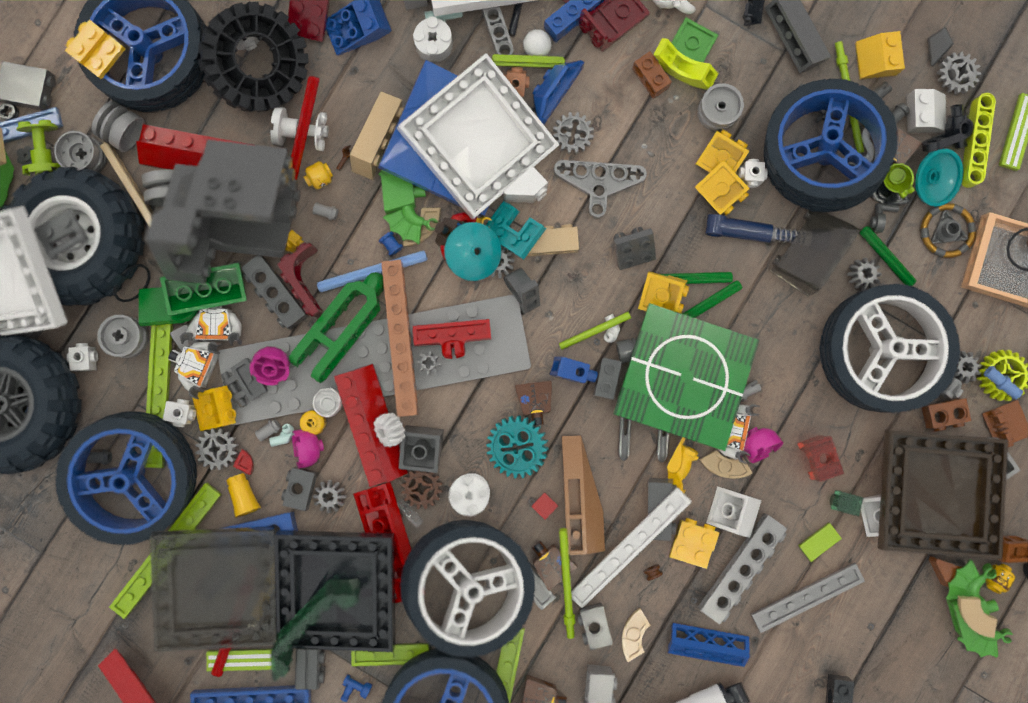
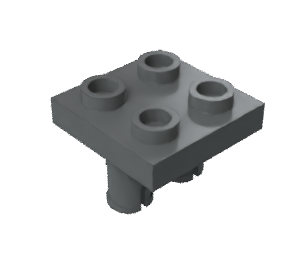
[613,227,656,270]

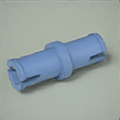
[983,366,1023,400]

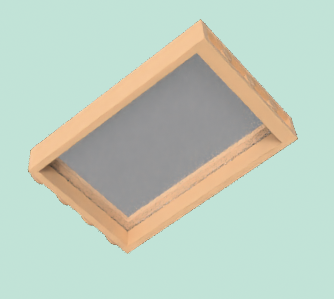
[961,212,1028,308]

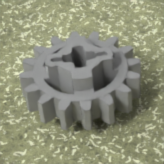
[937,52,981,95]
[195,428,239,470]

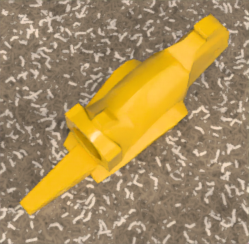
[667,437,699,493]

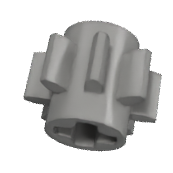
[417,351,441,375]
[941,377,964,400]

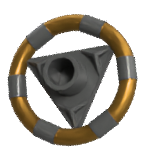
[920,203,977,258]

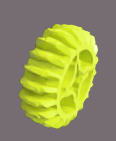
[976,350,1028,401]

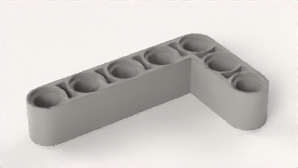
[481,6,513,55]

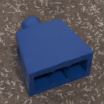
[550,357,598,384]

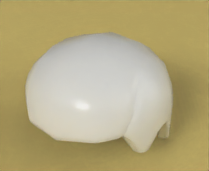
[523,29,551,56]
[312,388,342,417]

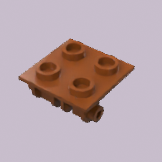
[982,399,1028,447]

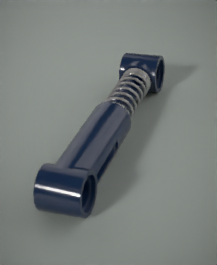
[705,214,831,252]

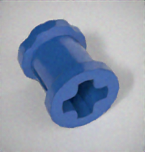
[379,232,404,257]

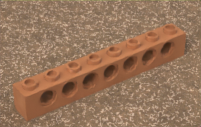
[381,259,419,417]

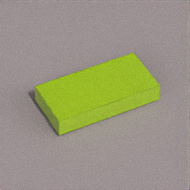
[798,522,842,562]

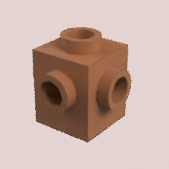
[504,67,530,97]

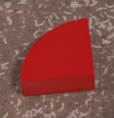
[233,449,254,475]

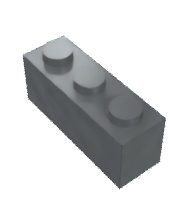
[648,478,677,541]

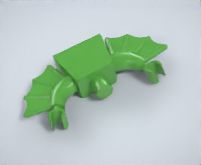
[379,170,438,244]
[946,559,1013,658]

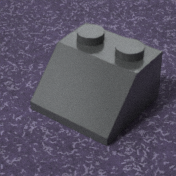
[399,425,444,473]

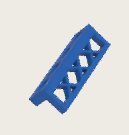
[668,623,750,667]

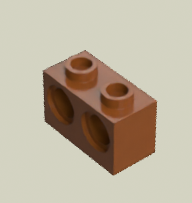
[632,51,672,99]
[922,398,971,432]
[997,535,1028,563]

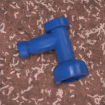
[340,674,373,702]

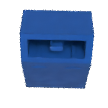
[326,0,392,55]

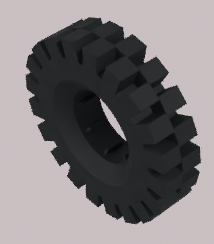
[198,1,309,112]

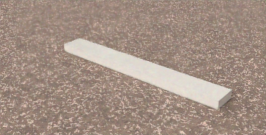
[571,487,692,608]

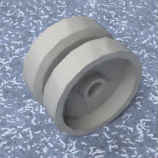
[697,83,744,132]
[141,170,174,206]
[98,315,149,358]

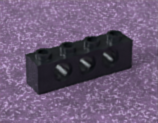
[825,674,855,703]

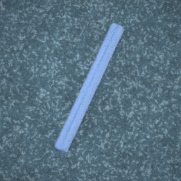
[317,251,427,292]

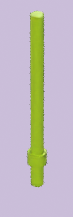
[835,41,864,153]
[559,528,576,639]

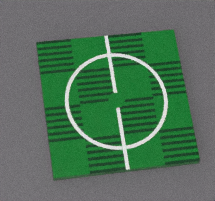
[613,303,760,451]

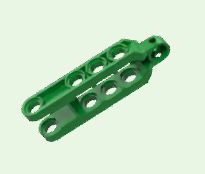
[289,272,384,383]

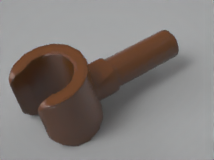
[336,145,351,170]

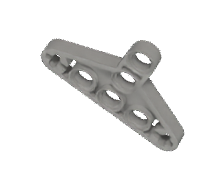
[554,160,647,219]

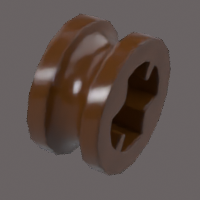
[643,564,663,581]

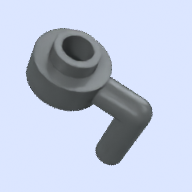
[870,203,899,233]

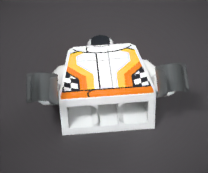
[180,306,242,346]
[168,341,222,400]
[718,404,760,464]

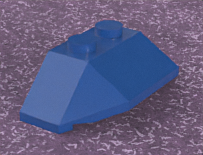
[532,60,584,125]

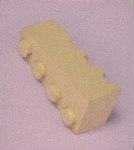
[350,92,404,180]

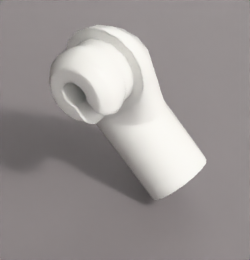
[604,314,620,343]

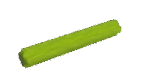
[492,54,565,68]

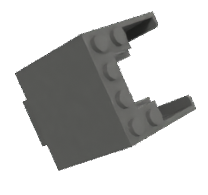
[145,140,300,284]

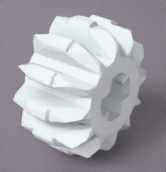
[374,413,405,447]

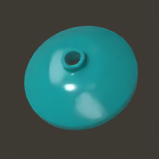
[915,148,963,206]
[444,222,501,281]

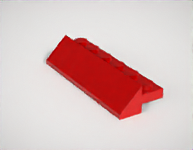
[136,124,252,170]
[334,364,408,487]
[353,482,425,603]
[98,649,156,703]

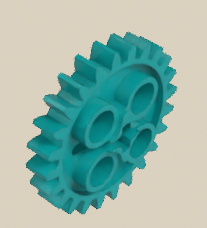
[486,415,549,479]

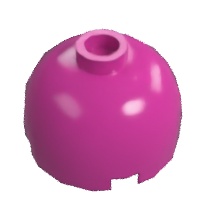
[250,346,290,385]
[744,427,784,463]
[292,430,324,469]

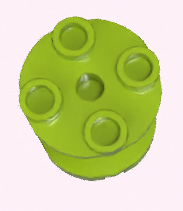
[16,120,61,176]

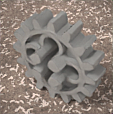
[553,112,594,154]

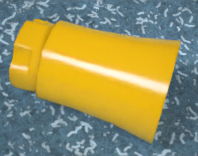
[226,473,261,518]

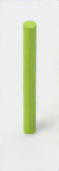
[559,311,631,350]

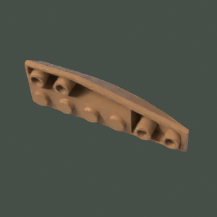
[562,435,605,555]

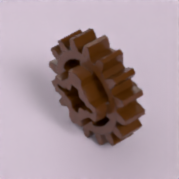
[401,470,443,509]

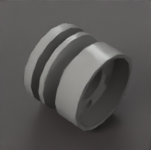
[91,101,145,152]
[54,131,107,173]

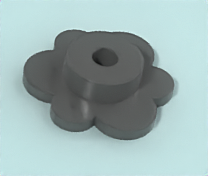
[17,146,33,166]

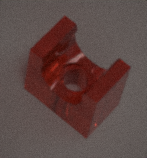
[798,435,844,482]

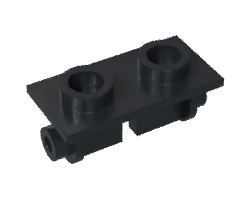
[743,0,765,26]

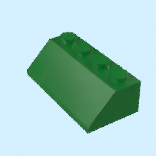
[160,263,247,316]

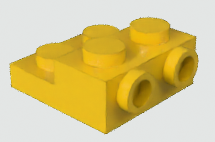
[65,20,126,79]
[696,129,750,173]
[695,160,750,216]
[638,271,689,314]
[192,386,236,431]
[669,518,719,569]

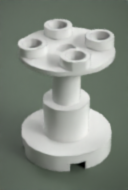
[270,107,329,151]
[449,473,490,516]

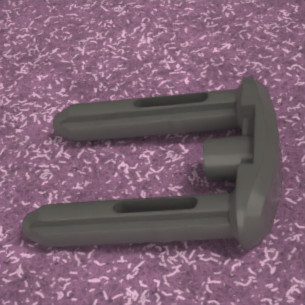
[618,417,669,463]

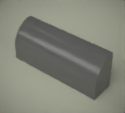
[764,0,831,73]

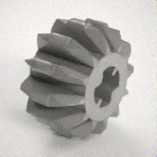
[491,247,515,279]
[847,258,882,291]
[954,351,982,384]
[313,480,346,513]

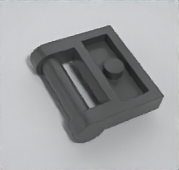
[34,209,88,261]

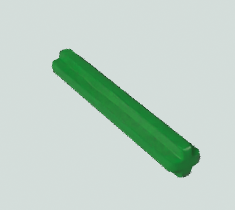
[859,226,917,286]
[660,272,733,284]
[683,280,743,318]

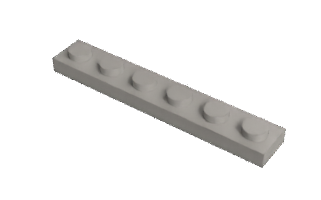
[751,563,865,633]

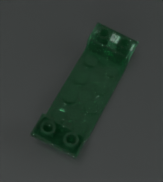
[271,579,361,682]

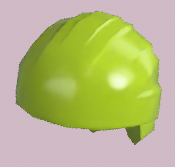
[884,163,915,198]

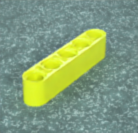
[962,93,996,188]

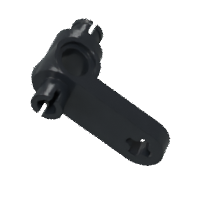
[922,104,974,152]

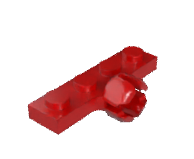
[412,319,491,359]

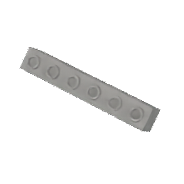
[698,513,787,625]

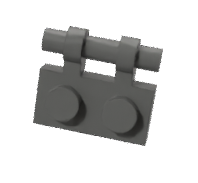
[221,358,268,408]

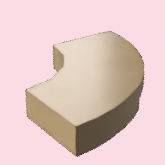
[403,208,441,247]
[699,450,752,479]
[958,596,997,638]
[621,608,651,662]

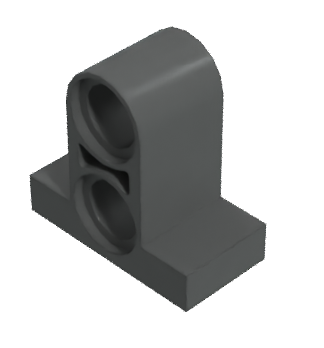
[504,268,540,314]

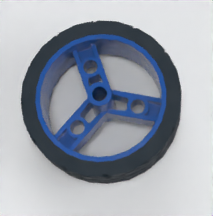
[74,0,206,112]
[763,79,898,212]
[55,411,197,545]
[382,649,509,703]

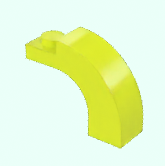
[653,38,718,90]

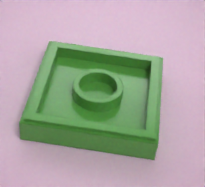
[671,17,718,62]

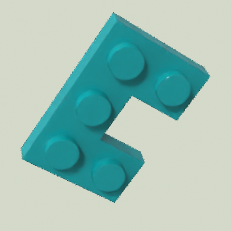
[486,201,546,260]

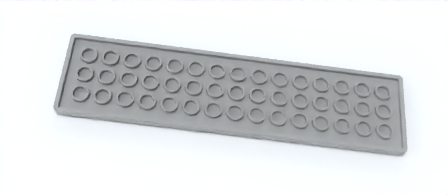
[218,295,531,425]

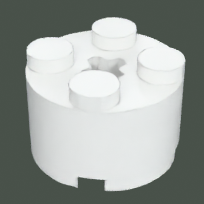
[413,16,453,62]

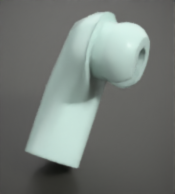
[269,424,294,447]

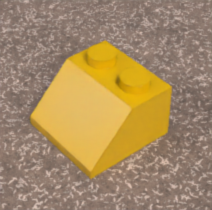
[855,31,905,79]

